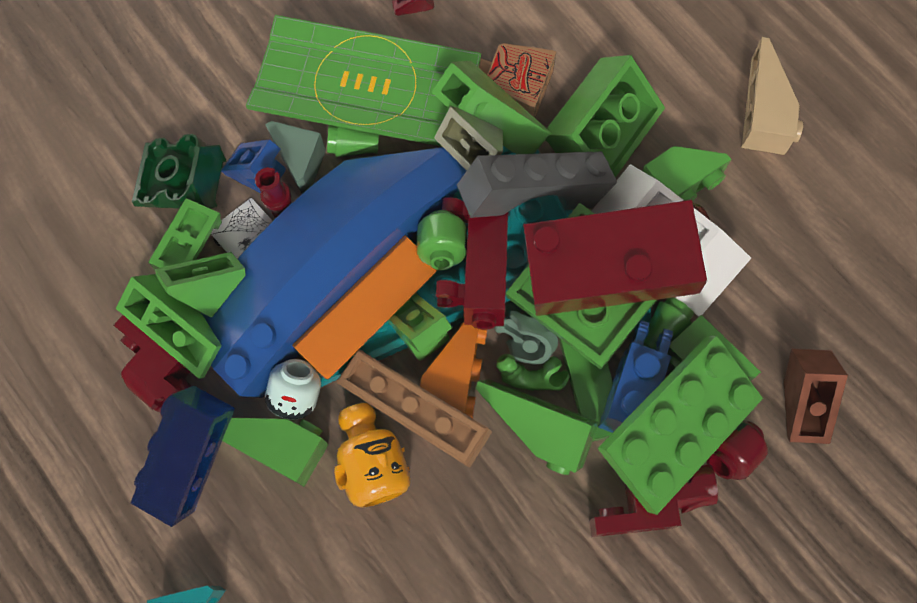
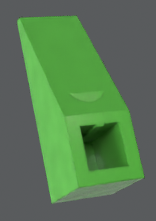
[431,61,551,155]

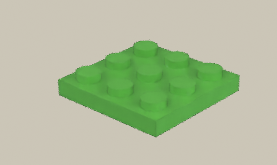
[506,203,656,370]

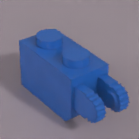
[598,320,673,433]

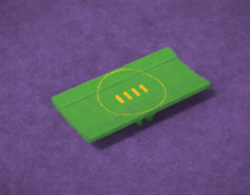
[246,15,481,146]

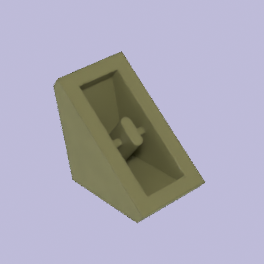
[434,106,503,170]

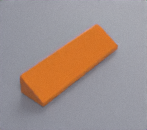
[292,235,437,379]

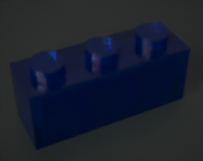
[131,386,235,527]

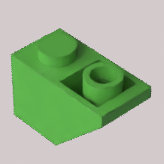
[642,146,731,202]

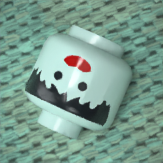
[265,359,321,420]

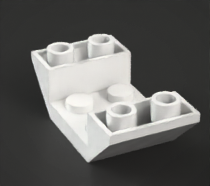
[592,164,751,317]

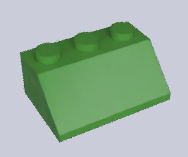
[546,55,665,177]

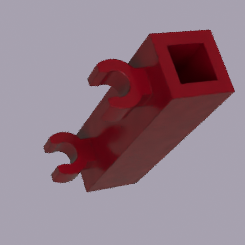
[436,198,508,330]

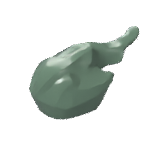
[494,311,558,364]

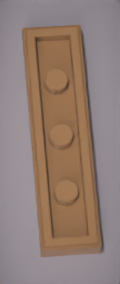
[336,350,492,468]

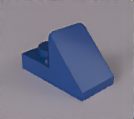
[221,139,286,193]

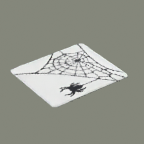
[211,198,273,259]

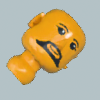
[334,403,411,508]

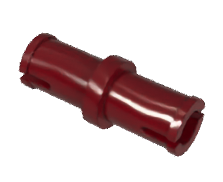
[255,167,292,218]

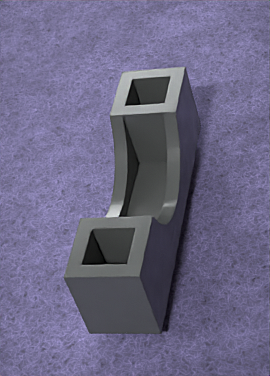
[457,152,617,218]

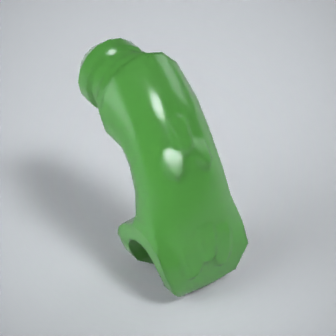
[496,354,569,391]

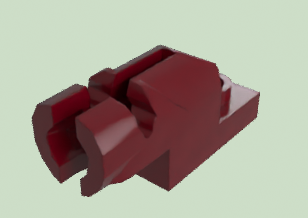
[113,315,206,431]
[589,464,718,537]

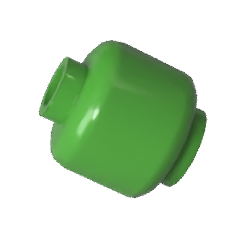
[416,210,467,270]

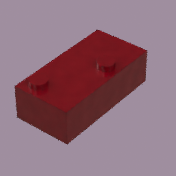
[523,200,707,316]

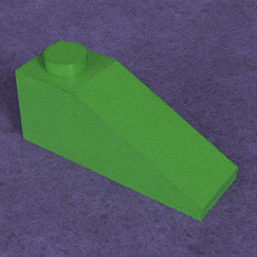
[116,274,222,379]
[475,379,599,475]
[193,417,329,487]

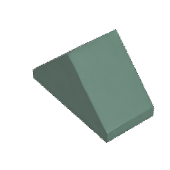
[265,121,326,194]

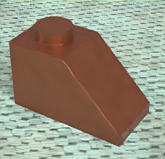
[784,348,848,444]

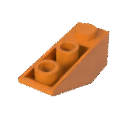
[420,323,488,419]

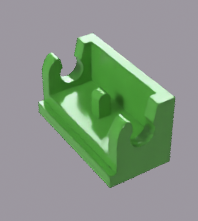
[148,198,222,270]

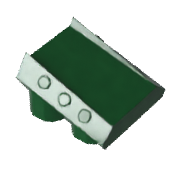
[132,134,226,209]

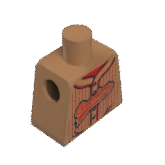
[479,43,557,119]

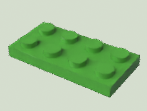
[597,336,763,515]

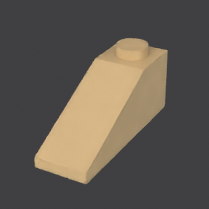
[741,37,803,155]

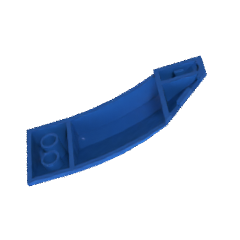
[201,147,467,398]

